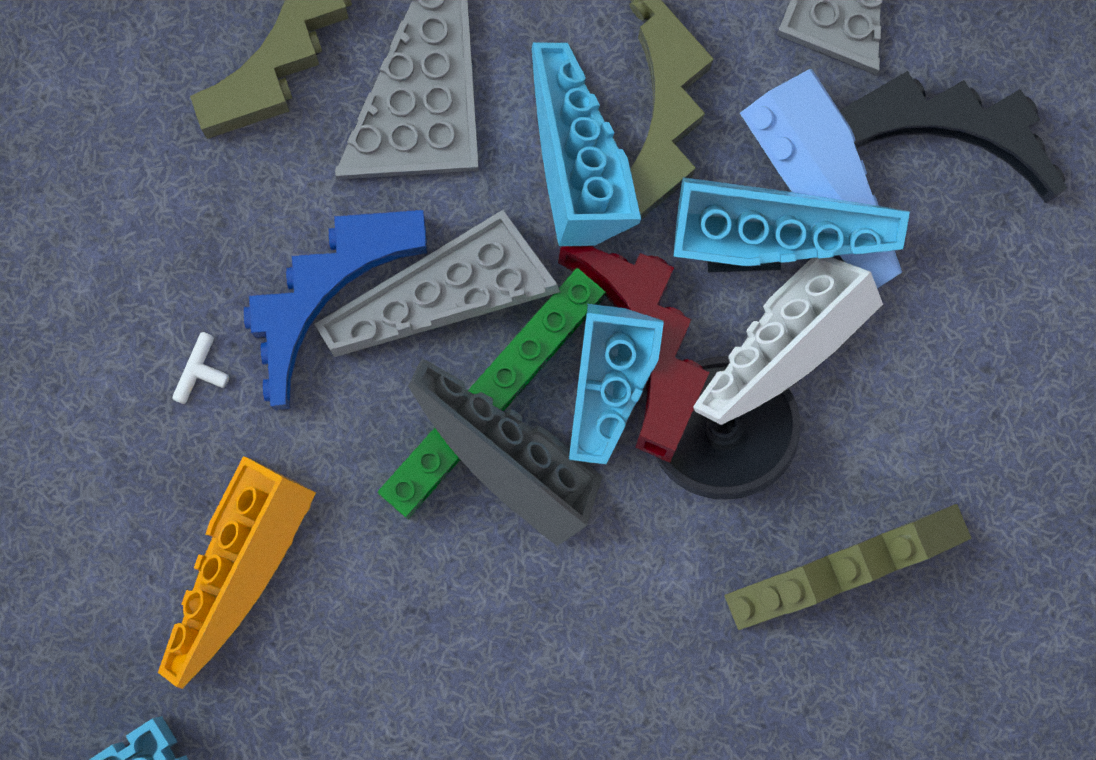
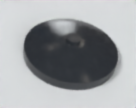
[655,356,800,500]

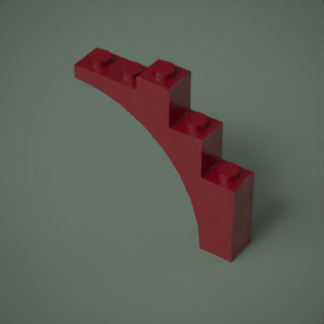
[558,246,710,463]

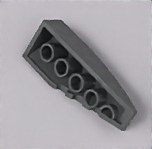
[408,359,603,546]

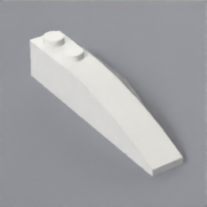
[693,257,883,425]

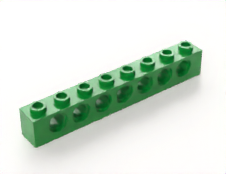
[377,268,605,520]

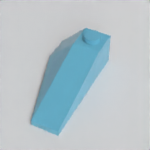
[569,304,664,464]

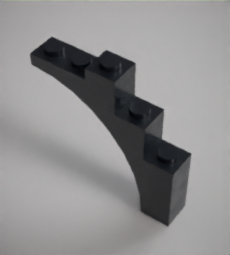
[839,71,1068,203]

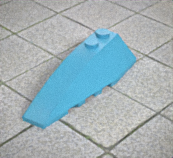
[532,42,641,246]
[673,177,910,266]

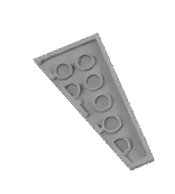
[777,0,882,75]

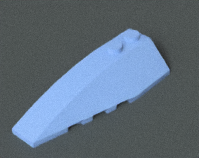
[740,69,902,289]

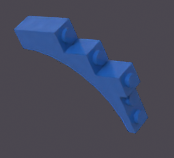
[244,210,427,410]

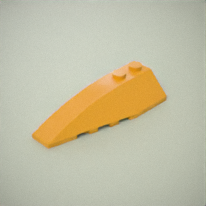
[158,456,316,689]

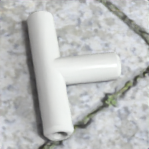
[172,332,230,404]

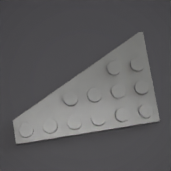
[335,0,479,180]

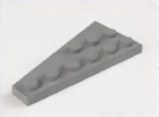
[314,210,560,357]

